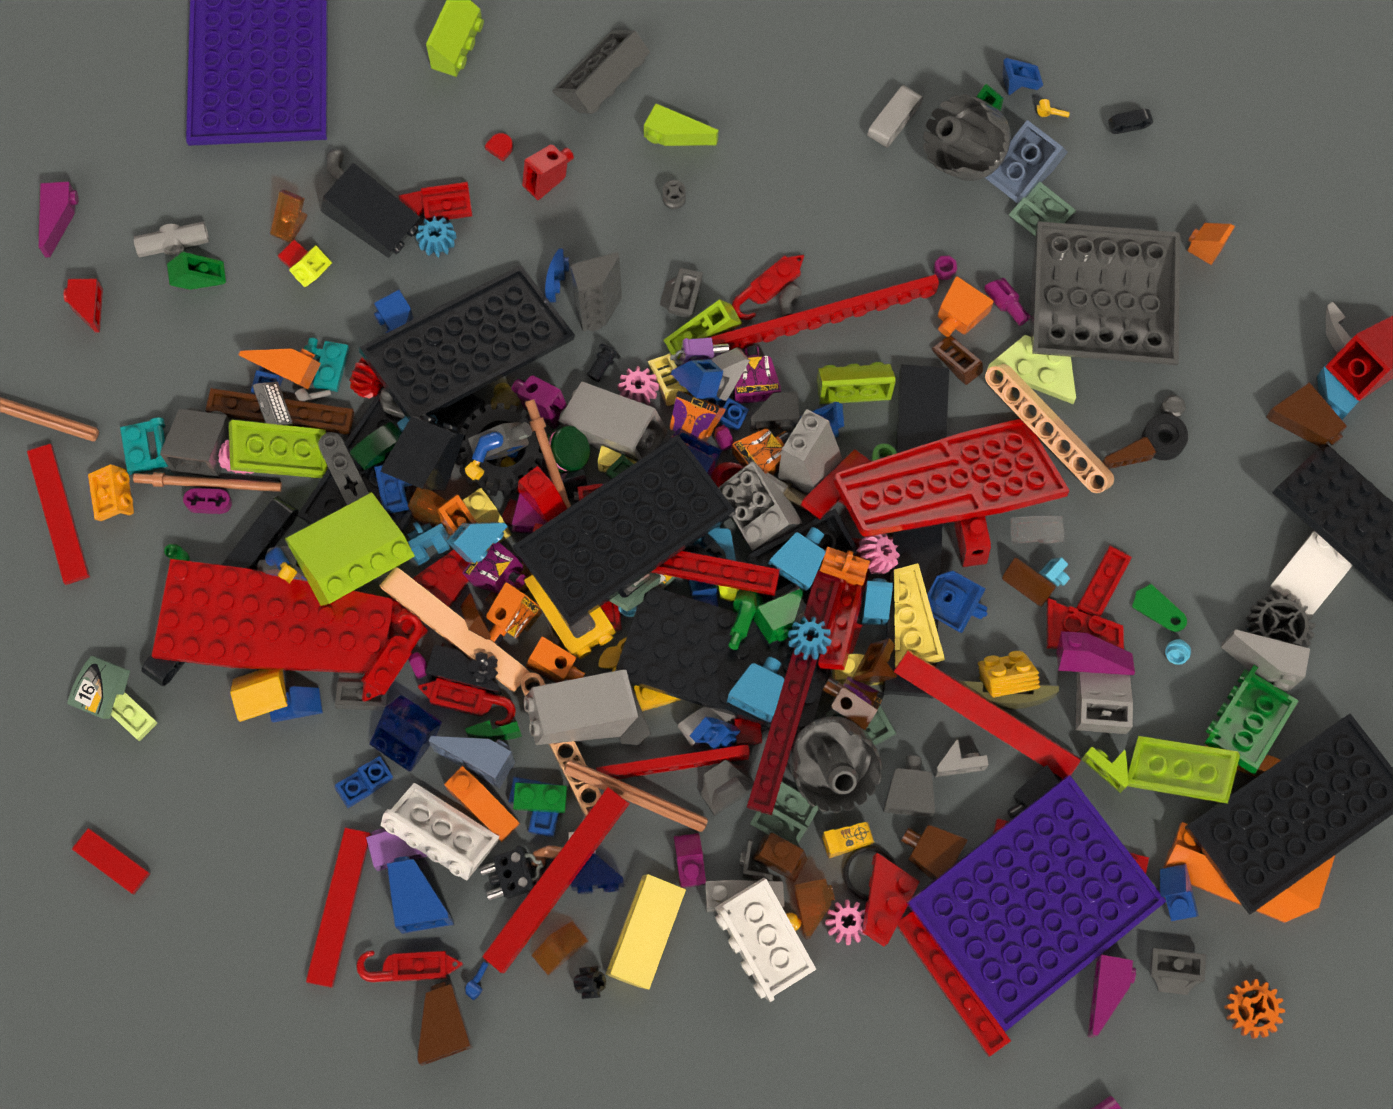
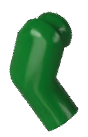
[164,544,190,561]

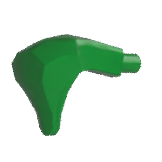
[728,589,765,650]

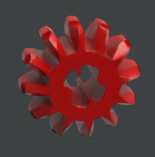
[349,357,383,399]

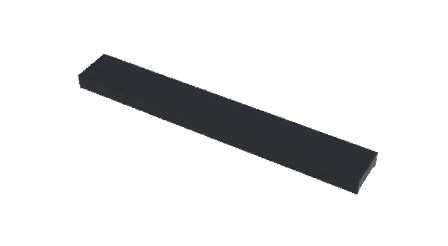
[883,364,949,699]

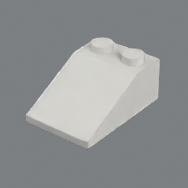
[1269,531,1352,614]

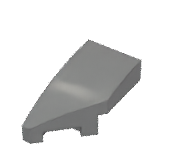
[1325,302,1352,354]

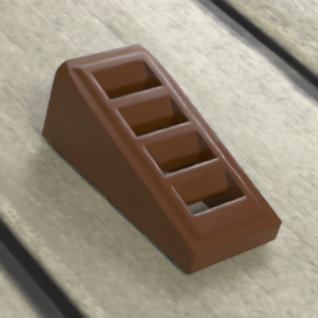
[932,335,983,385]
[1102,437,1156,469]

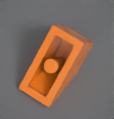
[1187,223,1235,265]
[437,494,477,536]

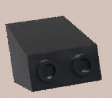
[320,163,420,258]

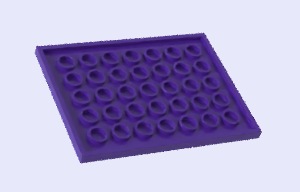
[186,0,328,146]
[906,775,1166,1032]

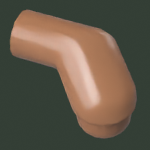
[531,845,563,868]

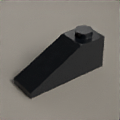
[425,643,502,696]

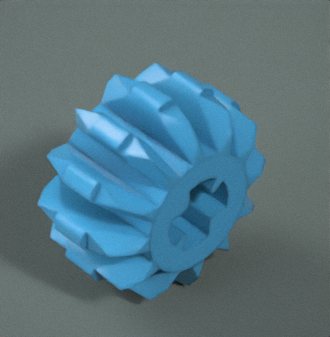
[416,216,457,258]
[788,616,831,660]

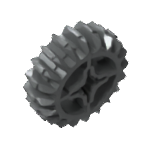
[1245,593,1316,648]

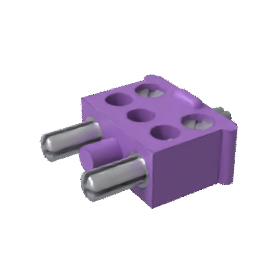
[670,338,729,365]

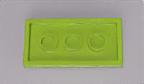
[228,420,327,478]
[1128,736,1240,803]

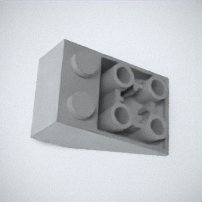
[718,461,803,551]
[1075,672,1133,734]

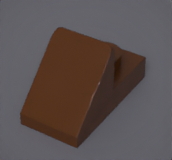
[853,638,897,682]

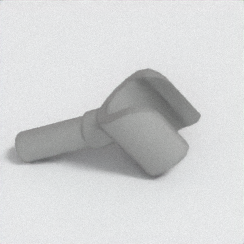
[295,388,331,403]

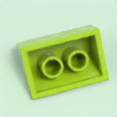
[426,0,484,77]
[817,362,896,404]

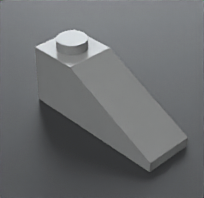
[705,880,785,912]

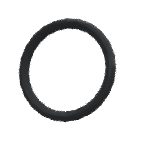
[843,846,897,900]

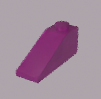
[38,182,79,258]
[1056,632,1135,675]
[1088,955,1136,1038]

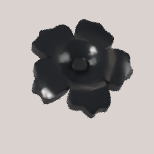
[467,652,498,683]

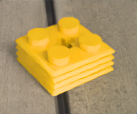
[978,651,1041,698]

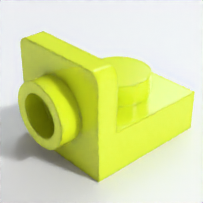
[289,245,332,287]

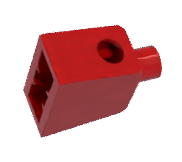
[522,145,574,200]
[954,516,991,567]

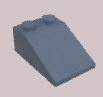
[985,120,1068,203]
[428,736,515,789]

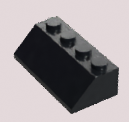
[746,509,858,599]

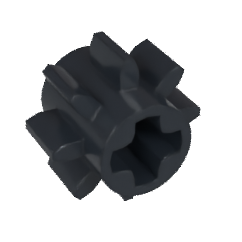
[574,966,606,999]

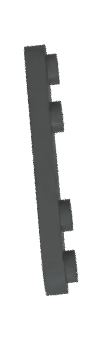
[318,432,369,505]

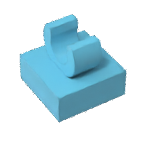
[1039,557,1070,586]

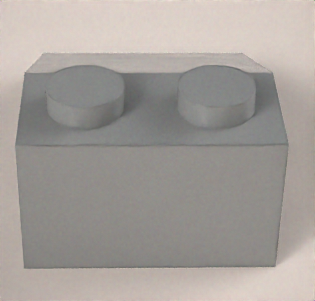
[1221,629,1310,691]

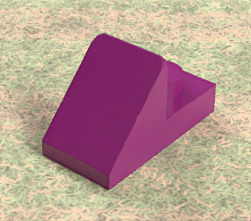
[674,833,706,888]

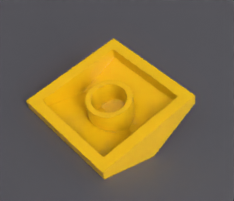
[230,669,288,722]

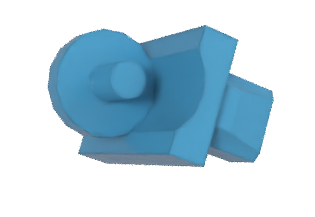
[407,521,450,565]

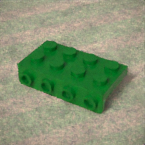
[1204,665,1299,774]

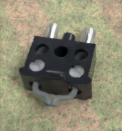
[480,845,543,900]

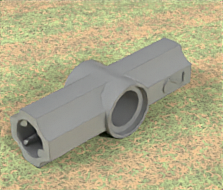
[133,221,209,258]

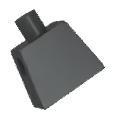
[883,756,935,818]

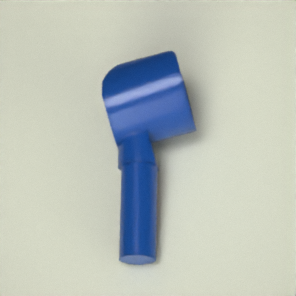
[465,962,489,1000]

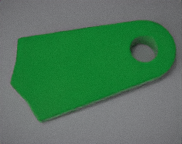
[1132,584,1187,632]

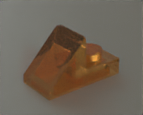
[270,189,307,243]

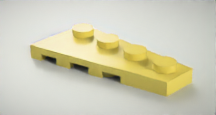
[894,563,945,668]

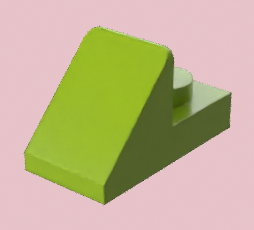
[1081,747,1129,793]

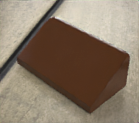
[1002,558,1056,607]
[460,593,491,640]

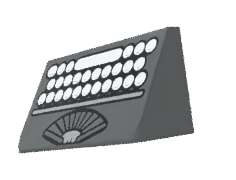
[252,382,293,426]

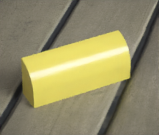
[605,874,686,990]

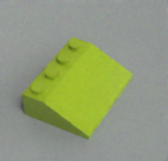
[285,493,415,606]

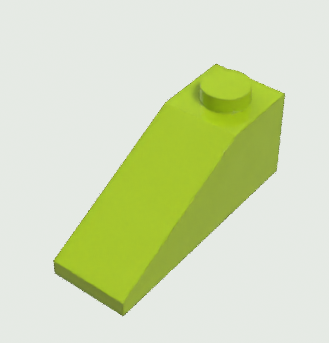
[644,104,719,146]
[664,299,742,359]

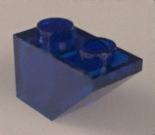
[571,854,624,894]

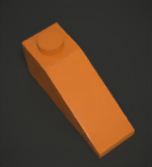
[238,349,321,389]
[444,766,520,842]

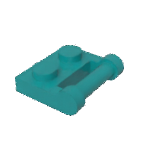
[120,417,168,475]

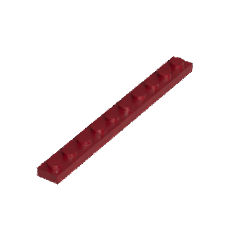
[746,570,841,815]

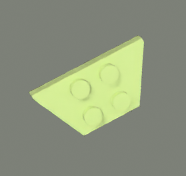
[987,335,1076,404]

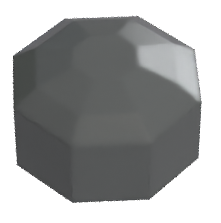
[1160,395,1186,418]

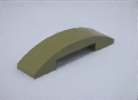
[959,681,1059,709]

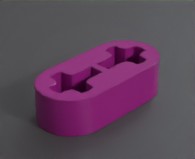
[183,488,232,514]

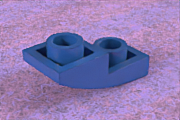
[545,249,569,302]
[704,396,749,431]
[689,717,741,749]
[334,756,393,808]

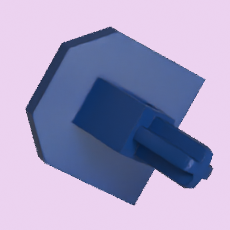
[927,571,988,633]

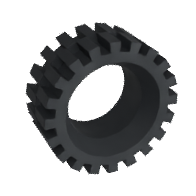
[456,403,544,496]

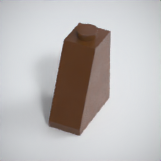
[1266,382,1347,447]
[417,982,473,1066]

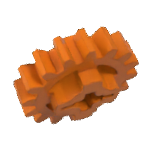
[1224,979,1285,1039]

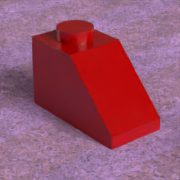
[63,279,103,332]
[518,466,567,523]

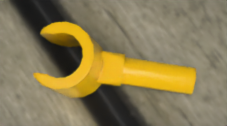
[1037,99,1070,118]

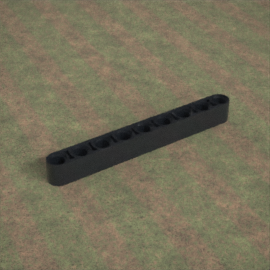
[141,496,299,686]

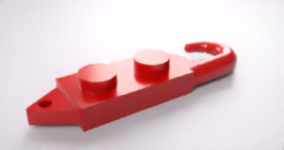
[732,255,804,320]
[361,613,423,702]
[418,678,516,726]
[356,950,463,982]

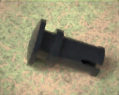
[586,344,621,383]

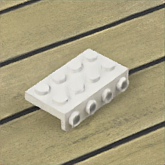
[381,783,499,881]
[715,878,816,1002]

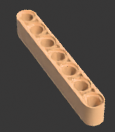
[985,364,1114,493]
[379,567,530,692]
[521,672,601,817]

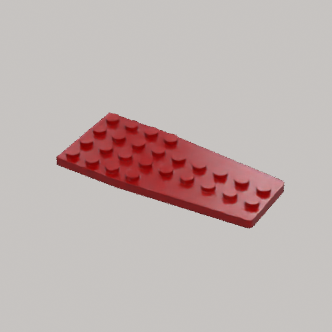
[834,419,1070,537]
[152,559,394,673]

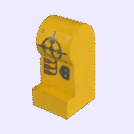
[822,822,874,858]

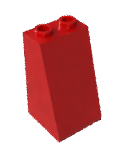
[1325,316,1393,401]

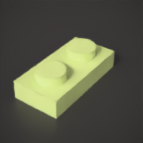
[111,692,157,742]

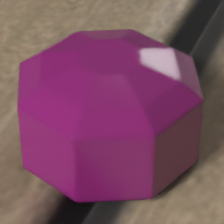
[934,256,957,280]
[714,425,734,451]
[408,652,427,679]

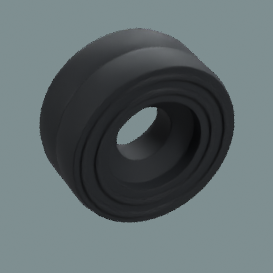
[1141,414,1188,461]

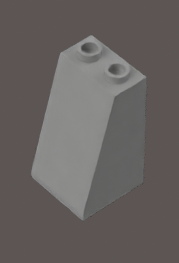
[558,381,668,462]
[778,409,843,495]
[524,670,638,745]

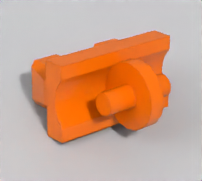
[819,546,870,586]

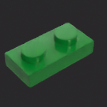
[513,783,567,813]

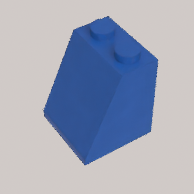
[387,856,454,934]

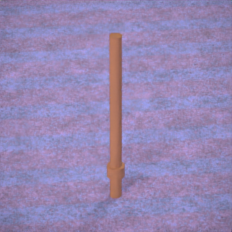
[525,399,571,509]
[133,472,282,492]

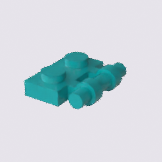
[304,338,349,392]

